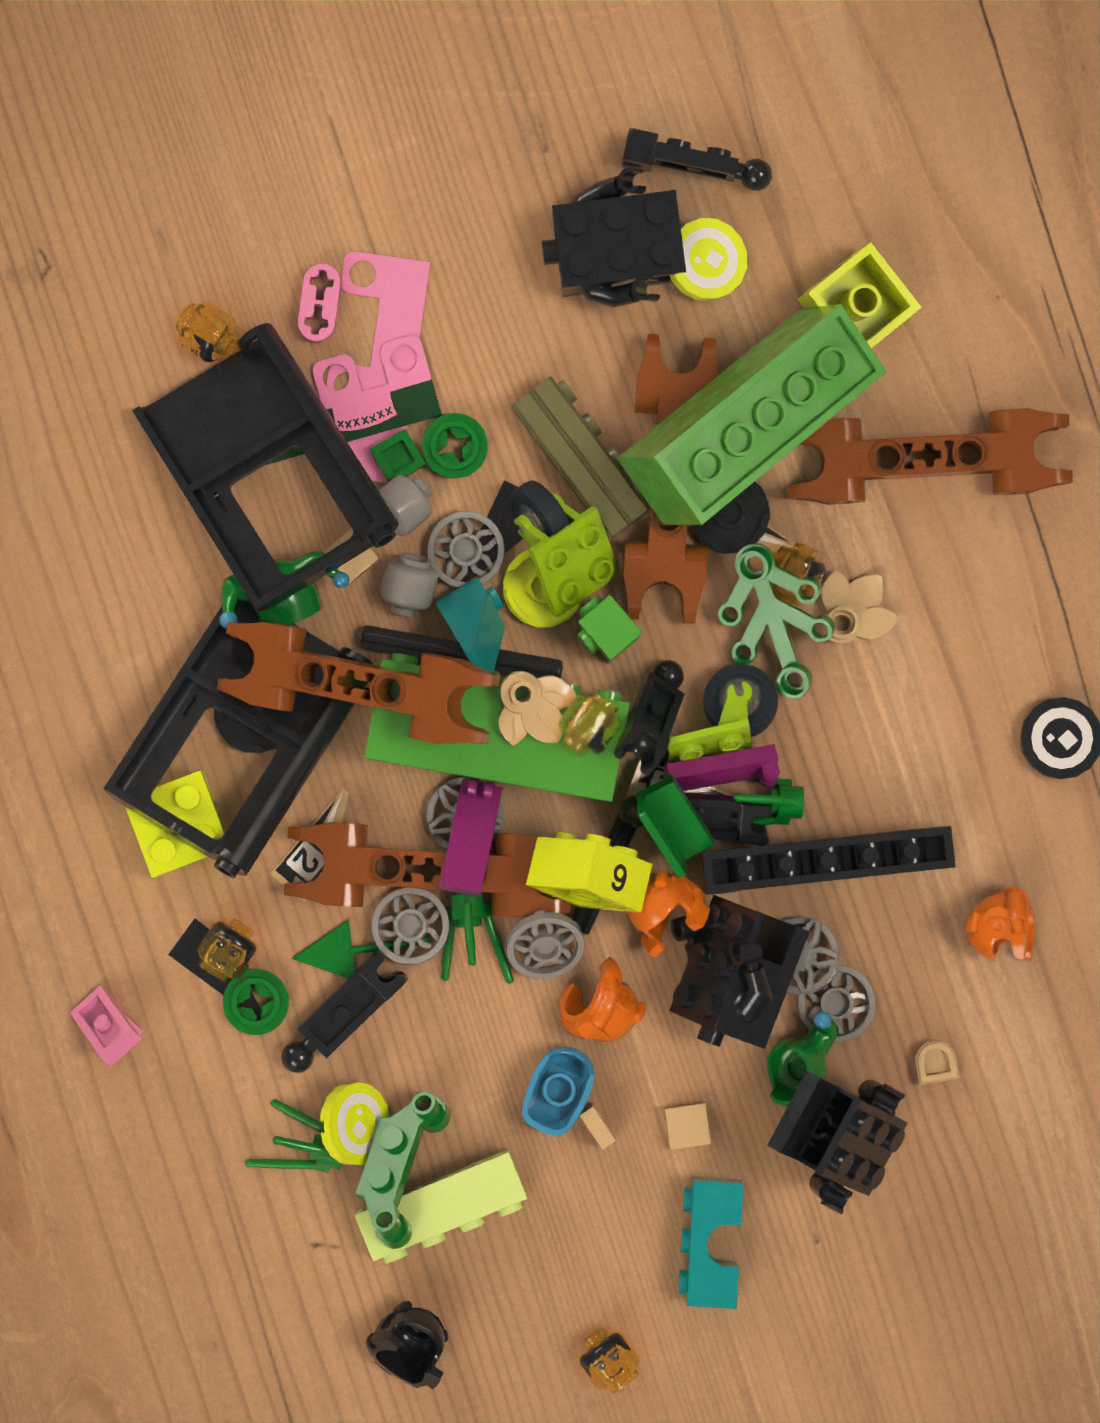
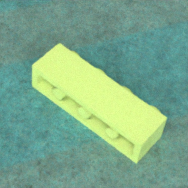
[354,1149,528,1264]

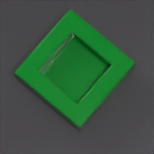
[370,429,426,482]

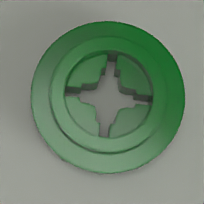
[422,413,488,479]
[223,969,289,1035]

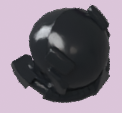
[366,1301,449,1389]

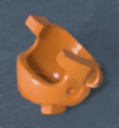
[620,871,710,958]
[965,886,1036,962]
[558,956,646,1042]

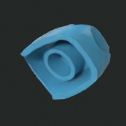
[522,1046,595,1136]

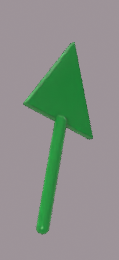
[292,920,430,978]

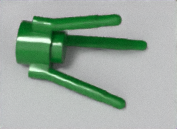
[733,778,804,826]
[441,892,514,984]
[245,1099,342,1173]

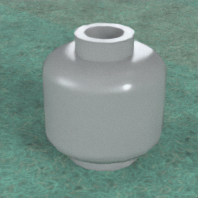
[378,475,431,536]
[380,553,438,617]

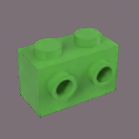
[577,595,642,664]

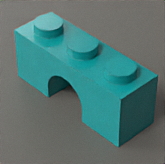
[678,1177,744,1309]

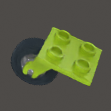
[510,480,620,618]
[668,664,778,763]

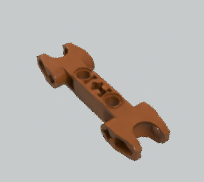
[622,334,719,624]
[786,408,1073,505]
[217,622,500,745]
[284,822,571,918]

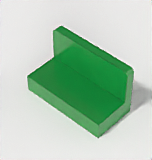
[636,774,714,878]

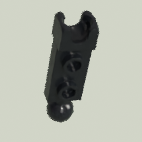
[622,128,772,191]
[614,660,685,775]
[619,792,772,845]
[281,949,408,1073]

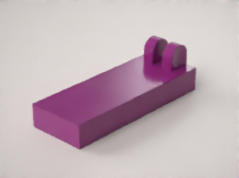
[662,744,780,791]
[440,778,503,897]

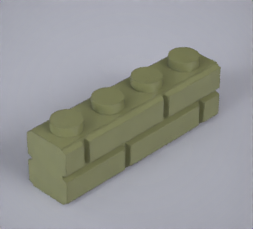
[511,377,650,540]

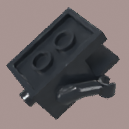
[541,168,686,308]
[669,894,810,1049]
[767,1071,908,1214]

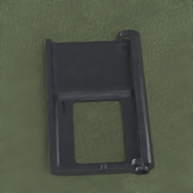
[132,323,399,611]
[103,600,374,879]

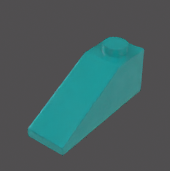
[435,577,506,672]

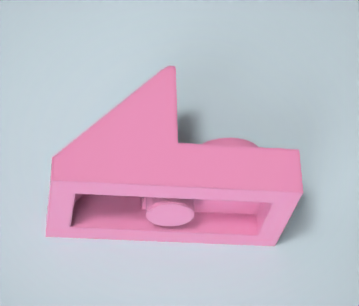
[70,985,142,1067]

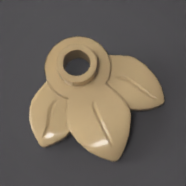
[821,570,898,644]
[498,671,577,745]

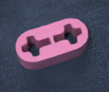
[298,264,341,343]

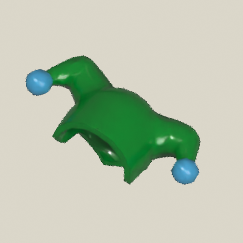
[220,551,350,629]
[767,1011,839,1107]

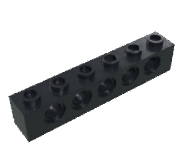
[700,826,956,894]

